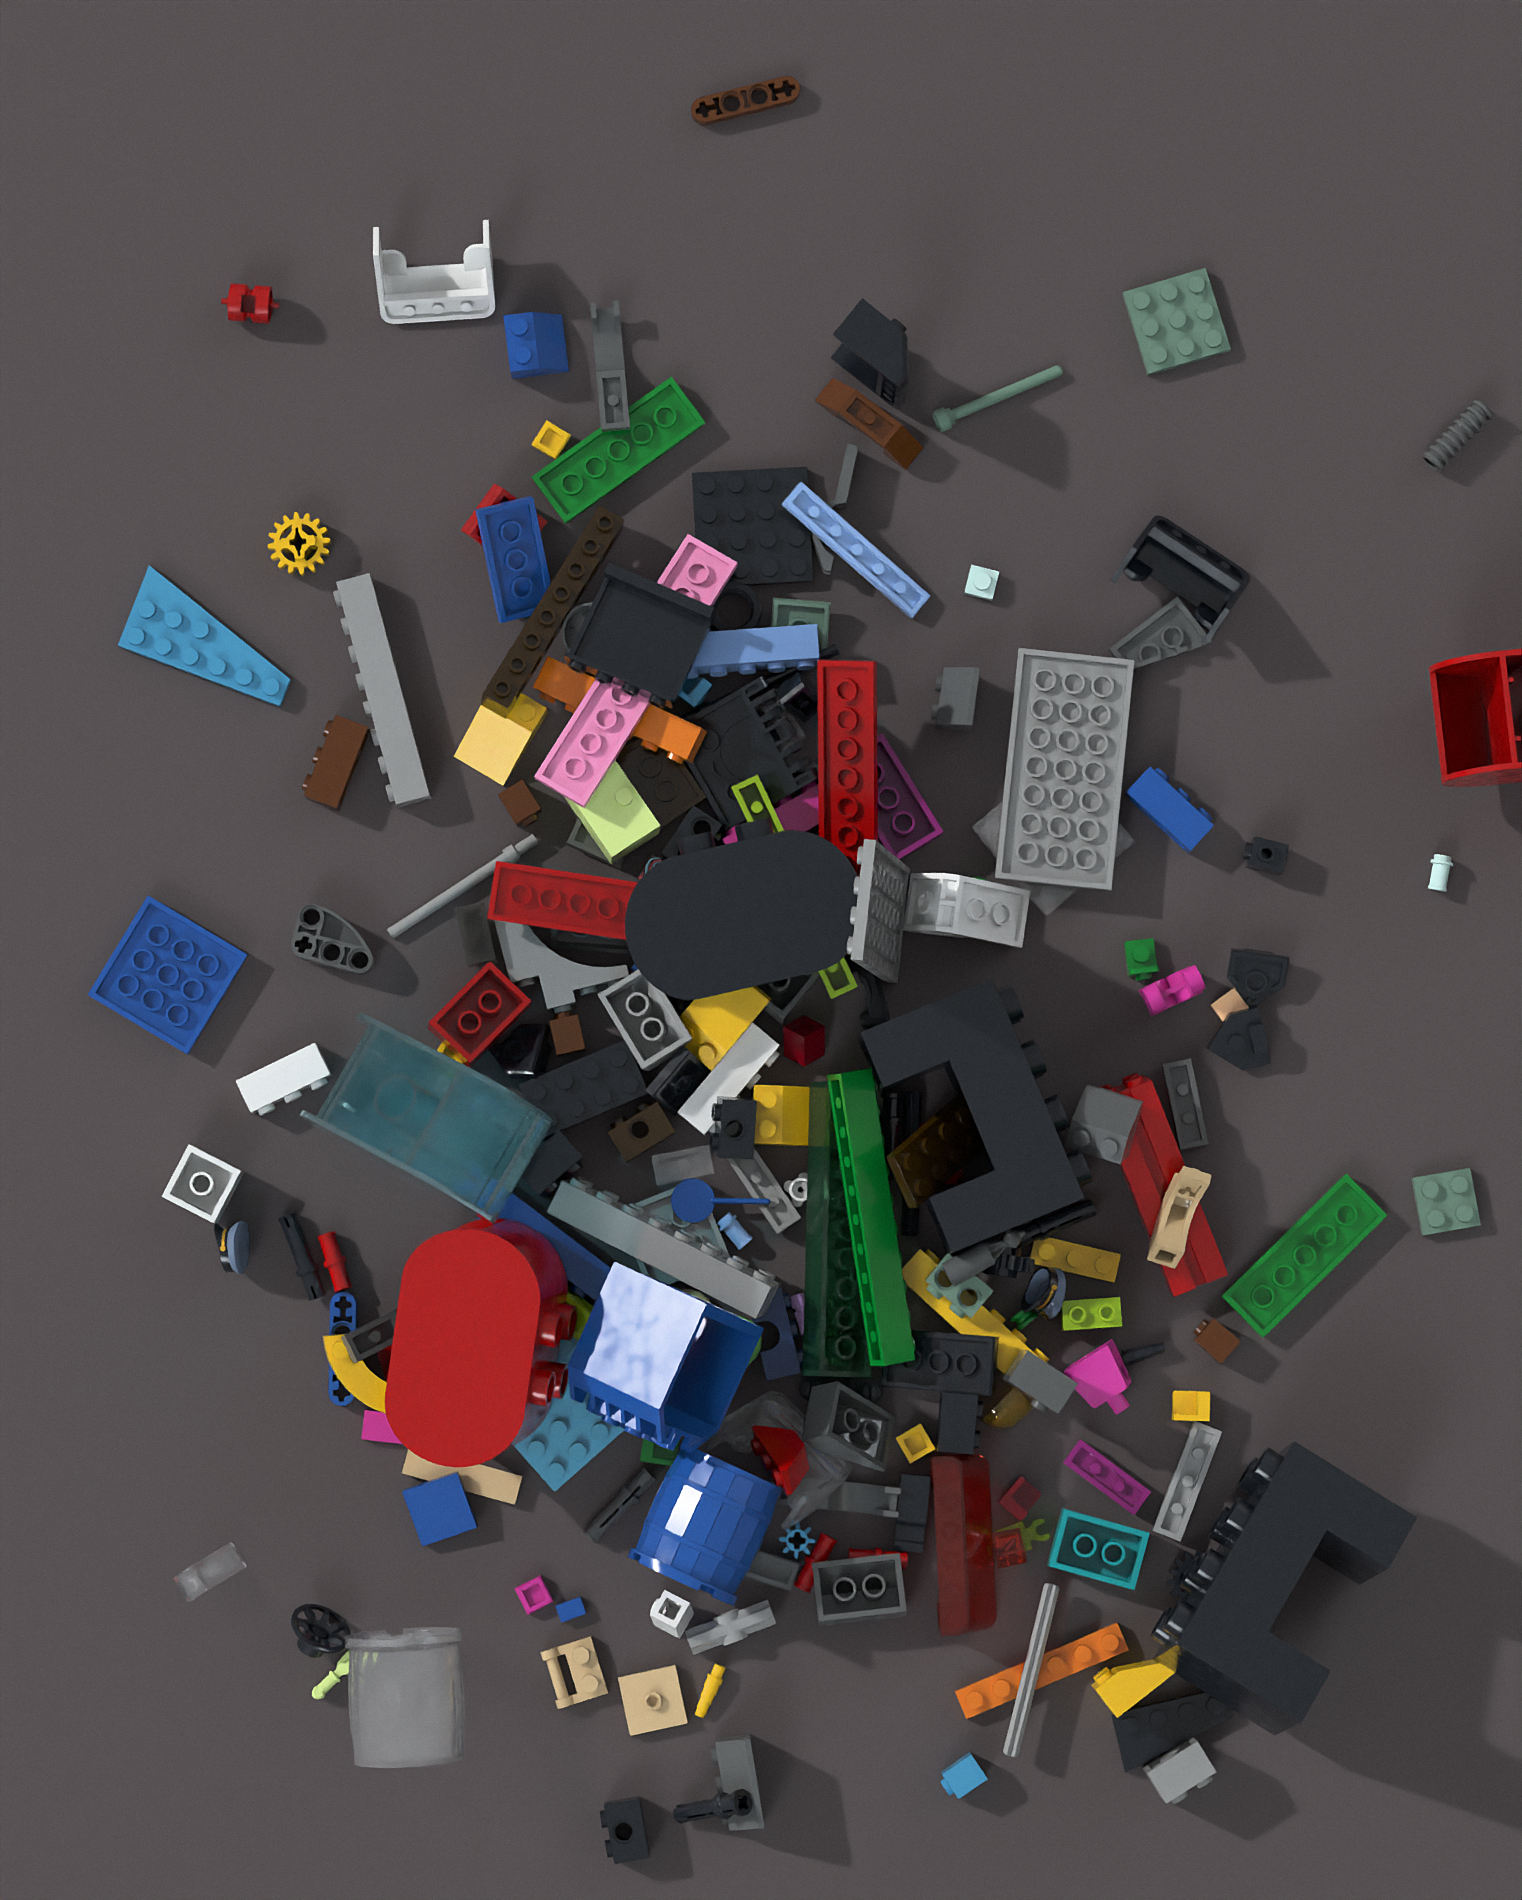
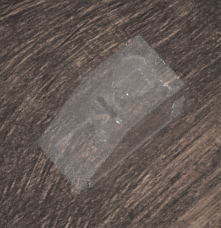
[173,1542,247,1603]

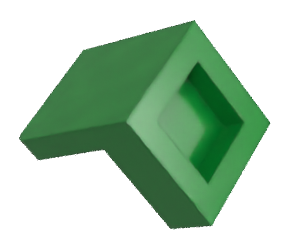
[640,1438,679,1466]

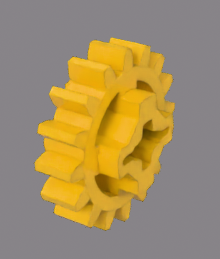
[267,512,331,576]

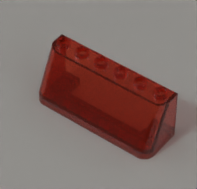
[929,1453,997,1636]

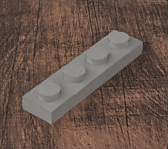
[726,1121,801,1234]
[1152,1421,1222,1542]

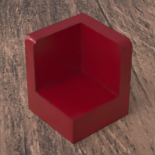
[783,1015,825,1067]
[997,1475,1041,1522]

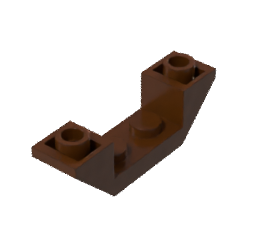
[815,378,924,471]

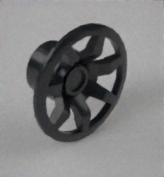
[291,1604,351,1658]

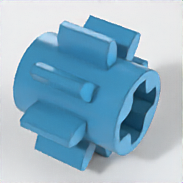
[779,1521,815,1559]

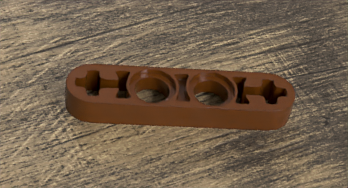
[691,76,800,126]

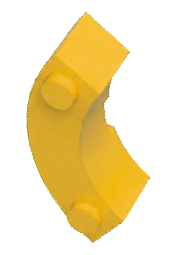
[323,1334,387,1414]

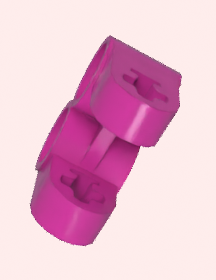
[1138,965,1206,1016]

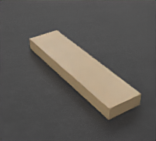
[402,1449,523,1505]

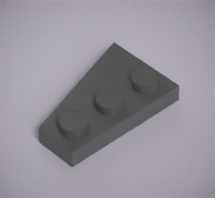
[1108,596,1213,670]

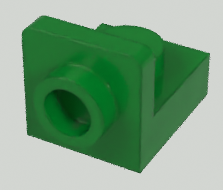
[1124,938,1159,981]

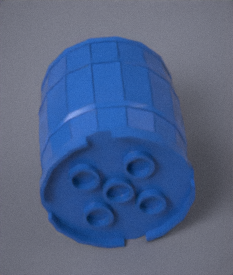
[627,1449,783,1606]

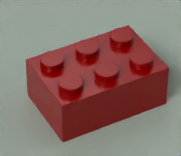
[428,961,532,1069]

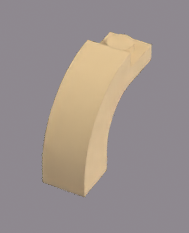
[1147,1166,1211,1269]

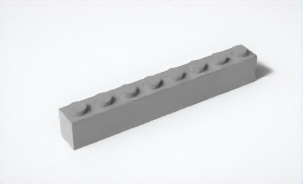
[333,573,431,808]

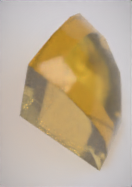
[981,1387,1034,1429]

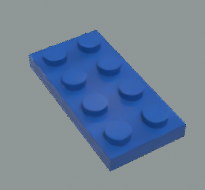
[475,496,551,623]

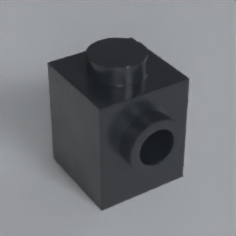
[1243,837,1289,876]

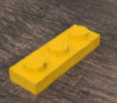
[1030,1237,1121,1283]

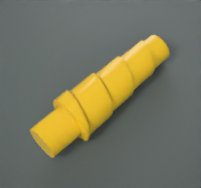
[695,1663,726,1718]

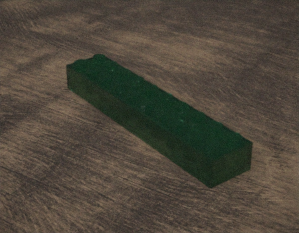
[802,1081,878,1378]

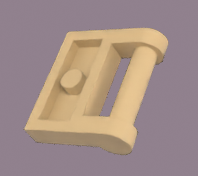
[540,1636,608,1709]

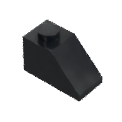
[776,671,818,723]

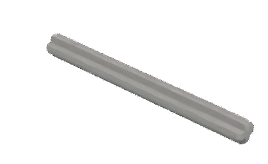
[1003,1583,1060,1757]

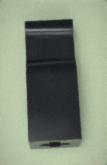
[893,1473,931,1553]

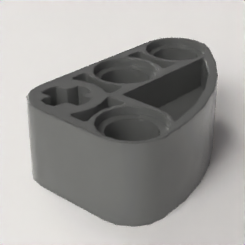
[290,904,375,975]

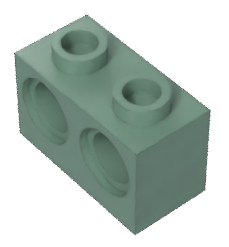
[925,1253,994,1319]

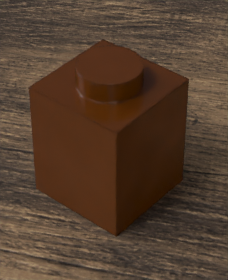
[498,779,542,827]
[549,1011,586,1057]
[1192,1318,1241,1364]

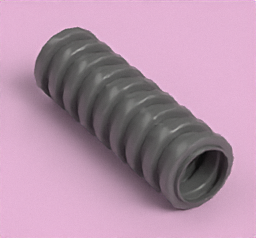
[1423,400,1493,472]

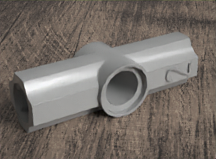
[685,1600,776,1655]

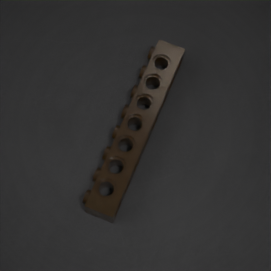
[481,505,624,719]

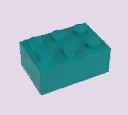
[1047,1508,1150,1590]

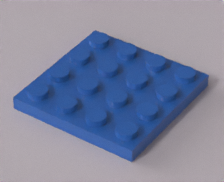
[87,895,249,1055]

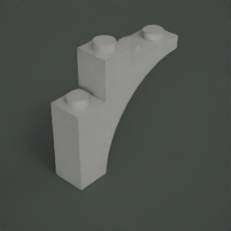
[494,920,629,1014]

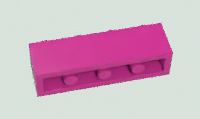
[722,781,819,845]

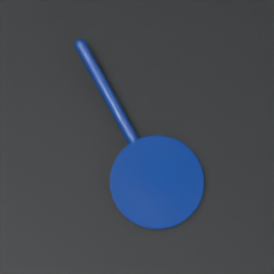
[671,1179,771,1223]

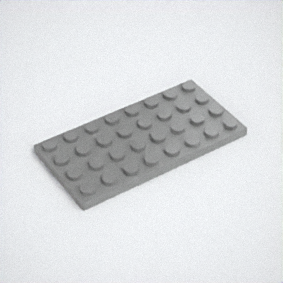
[995,648,1134,891]
[847,839,910,983]

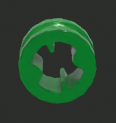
[1010,1310,1039,1331]

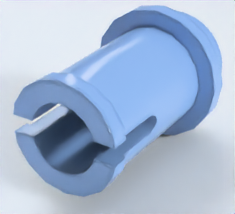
[717,1212,753,1250]

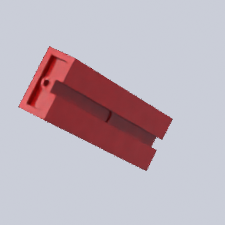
[1100,1073,1228,1297]

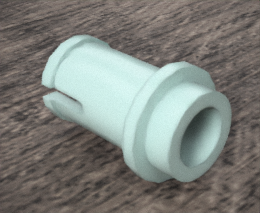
[1428,854,1454,892]

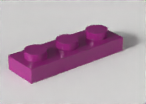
[1062,1439,1151,1515]

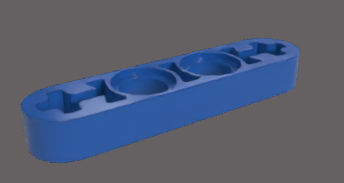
[328,1291,357,1406]

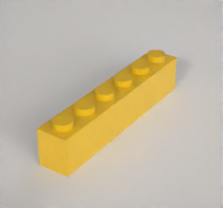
[902,1249,1049,1374]

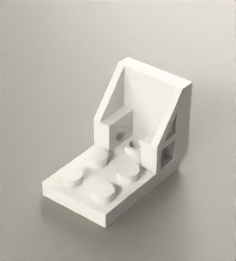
[902,873,1030,948]

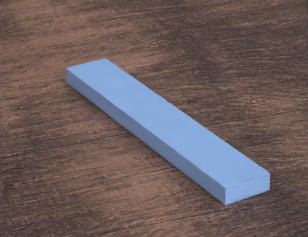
[781,482,930,618]

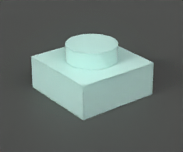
[964,565,999,601]

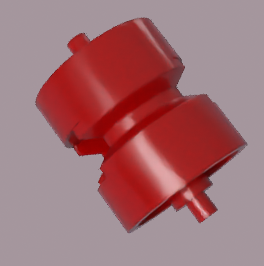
[221,283,279,324]

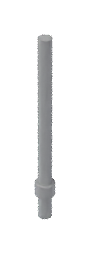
[387,834,539,939]

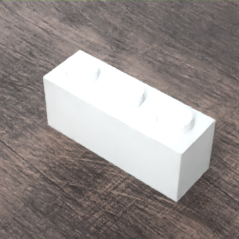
[236,1043,332,1116]

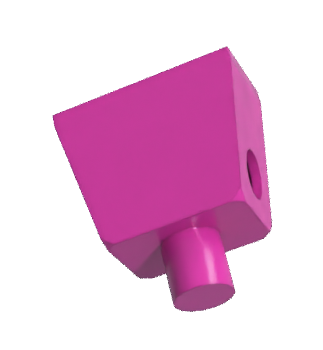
[1063,1339,1132,1415]

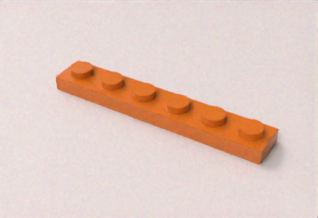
[955,1622,1129,1719]

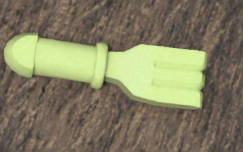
[312,1646,365,1699]

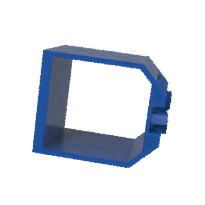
[568,1262,764,1453]

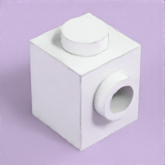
[650,1590,694,1639]

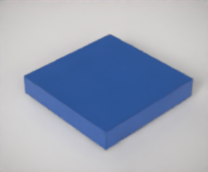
[402,1471,478,1547]

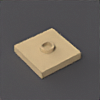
[618,1665,688,1736]

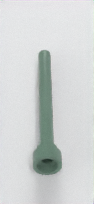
[932,365,1063,433]

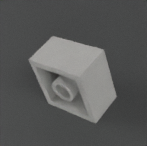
[1142,1738,1216,1804]

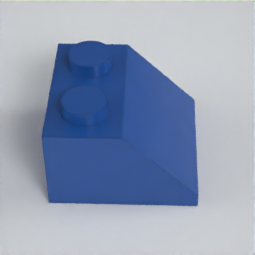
[503,312,569,379]

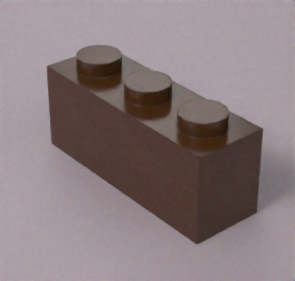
[302,715,370,811]

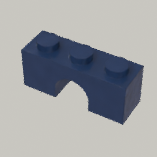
[752,1287,805,1381]

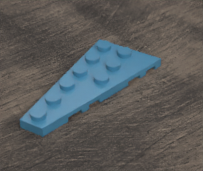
[118,565,291,707]

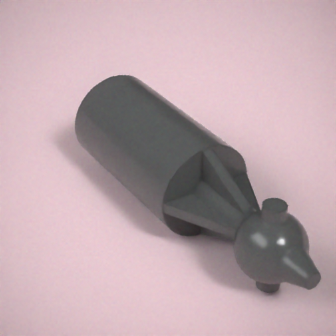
[941,1230,1026,1287]

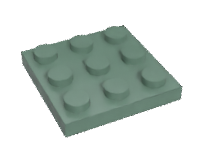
[1122,268,1231,376]

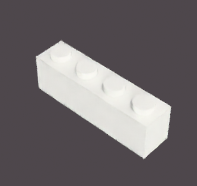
[678,1023,780,1136]

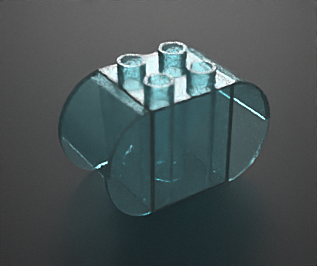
[299,1013,553,1225]

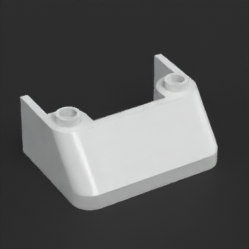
[373,220,495,324]

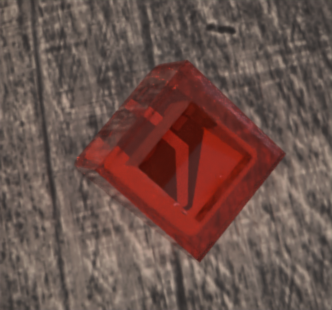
[991,1527,1027,1568]

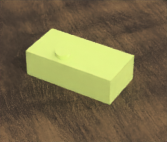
[565,760,661,865]

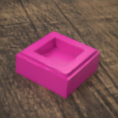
[514,1575,554,1615]

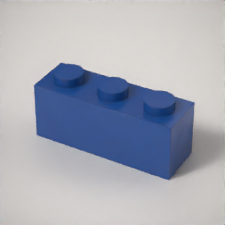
[1124,767,1214,854]

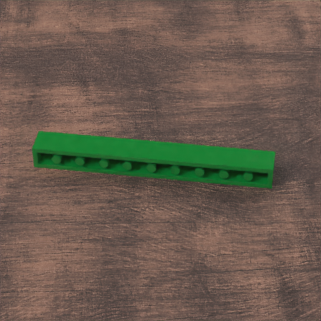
[827,1068,915,1366]

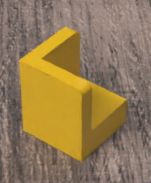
[1172,1391,1210,1421]

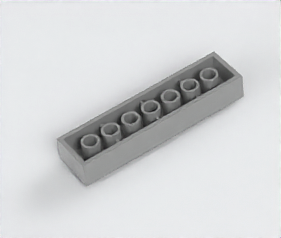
[547,1176,780,1319]

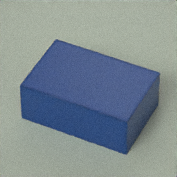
[555,1596,586,1623]

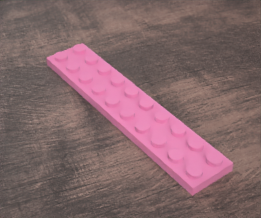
[534,534,738,808]

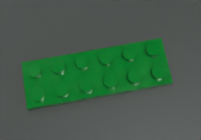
[532,376,706,525]
[1221,1173,1387,1338]

